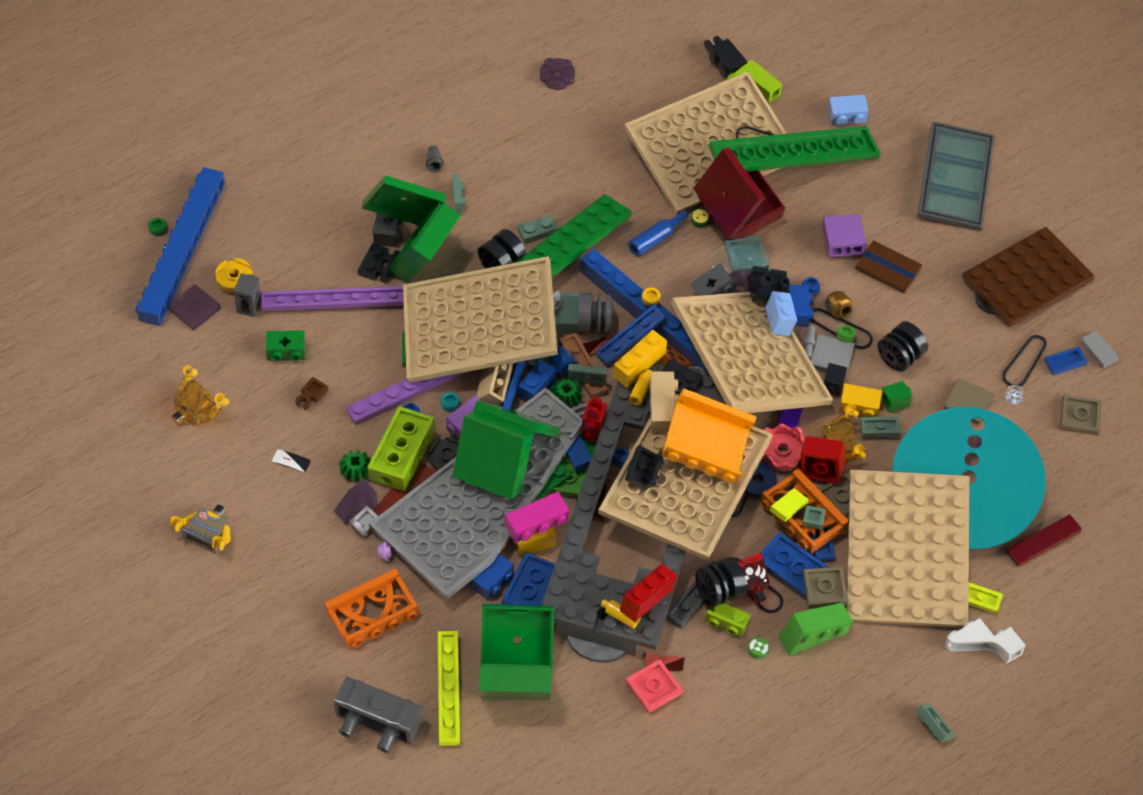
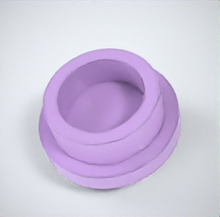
[378,542,394,562]

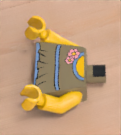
[169,505,231,554]

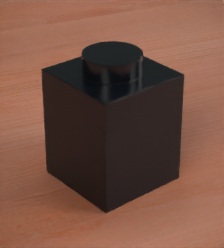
[823,363,847,396]

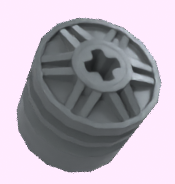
[577,292,614,333]

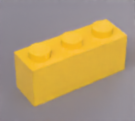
[613,330,667,388]

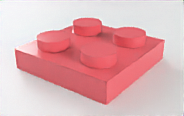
[626,659,683,713]

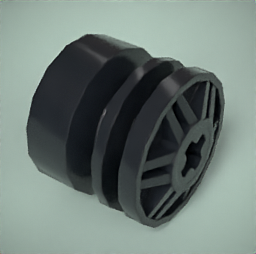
[877,321,929,372]
[695,557,747,608]

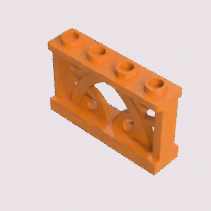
[761,469,849,555]
[324,568,419,649]

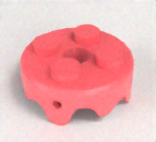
[761,424,805,472]

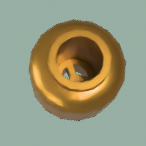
[825,291,853,318]

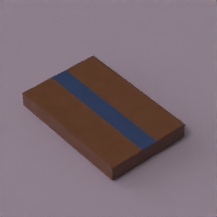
[855,240,922,293]

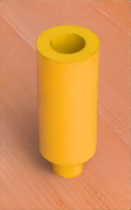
[628,369,651,406]
[601,599,641,629]

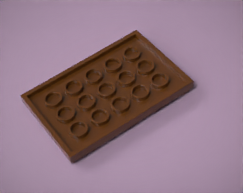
[962,227,1094,328]

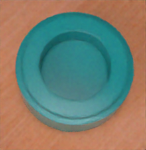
[441,392,460,412]

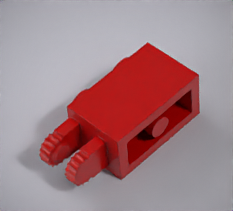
[581,397,607,443]

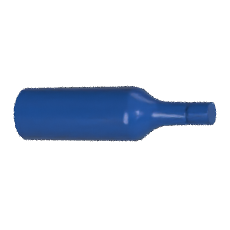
[628,211,688,257]

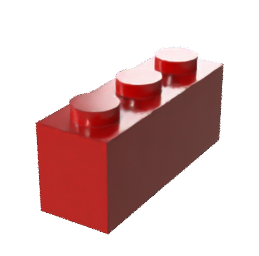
[619,564,678,622]

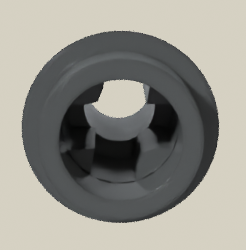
[426,145,444,172]

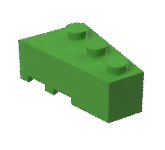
[778,603,853,656]

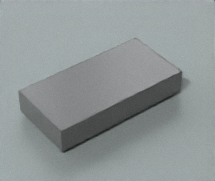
[1080,330,1119,369]

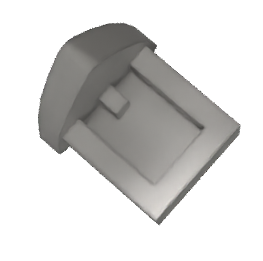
[349,505,378,538]

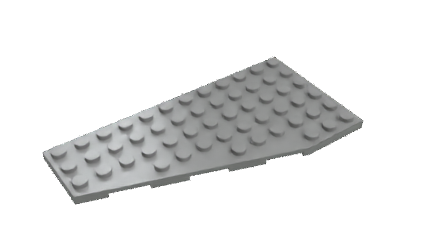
[369,387,582,599]

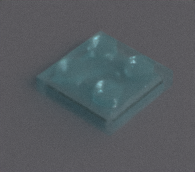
[724,236,769,275]

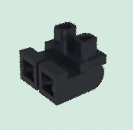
[747,266,790,302]

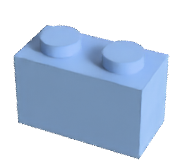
[828,95,868,125]
[765,291,797,336]

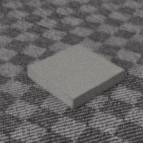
[811,334,855,375]

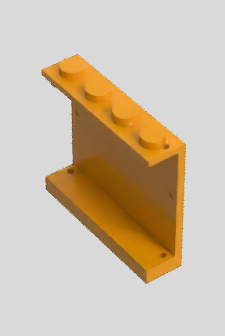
[661,389,756,484]

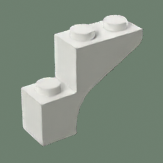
[945,618,1026,664]

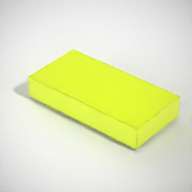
[769,488,809,522]

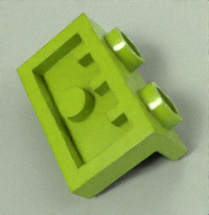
[704,603,751,638]

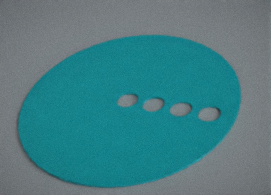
[892,407,1046,549]

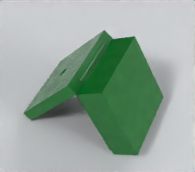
[361,175,461,284]
[452,400,561,500]
[479,603,554,700]

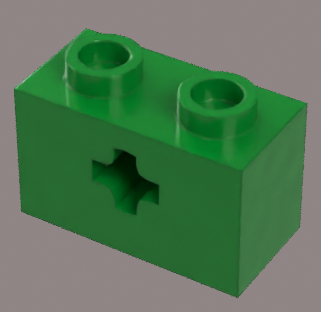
[266,330,306,361]

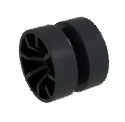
[477,229,527,269]

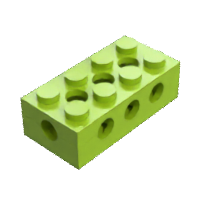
[367,406,436,491]

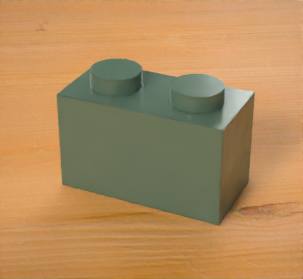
[555,292,579,334]

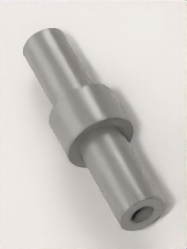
[804,325,816,360]

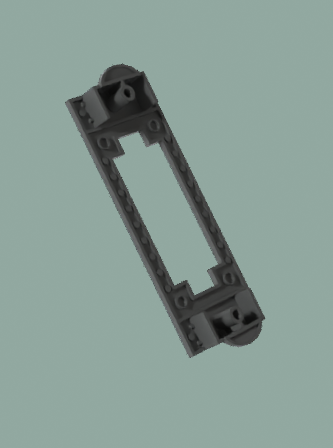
[542,362,726,663]

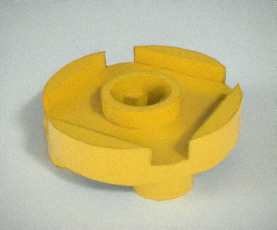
[215,258,253,293]

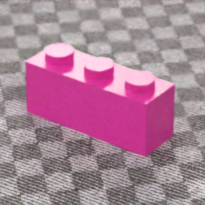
[504,492,570,543]

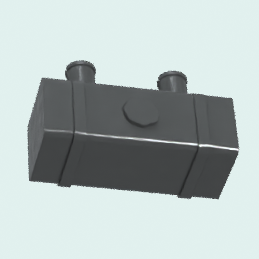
[334,676,424,753]

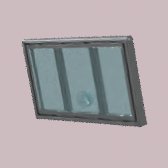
[917,121,995,231]

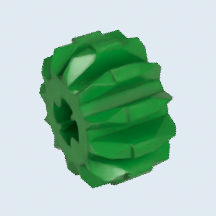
[551,377,583,408]
[339,449,371,483]

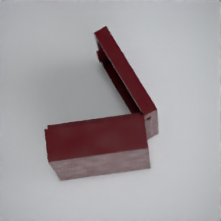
[693,147,786,245]

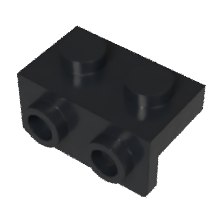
[625,445,664,491]

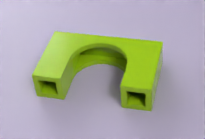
[718,60,782,104]

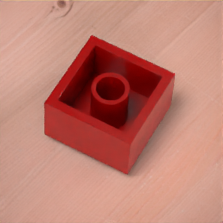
[800,436,846,485]

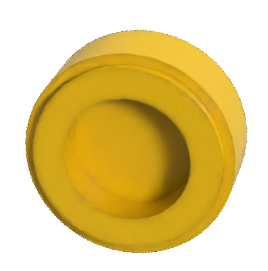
[642,287,661,307]

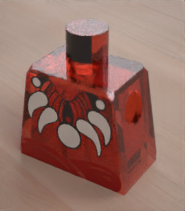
[738,552,770,604]

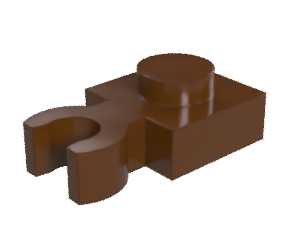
[295,377,328,411]

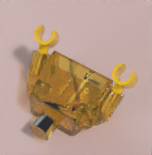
[171,365,229,426]
[819,404,866,463]

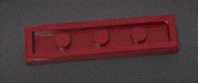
[1006,514,1082,567]

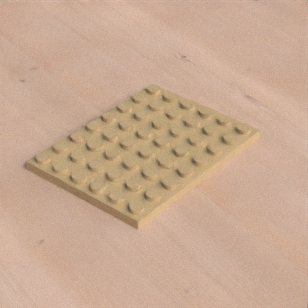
[624,72,787,214]
[403,256,558,383]
[671,292,833,413]
[598,394,773,561]
[846,470,969,628]

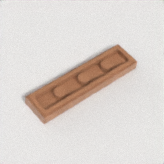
[558,332,609,398]

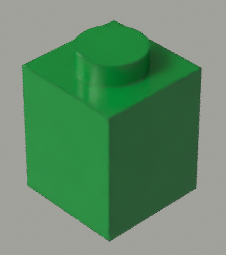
[881,381,912,412]

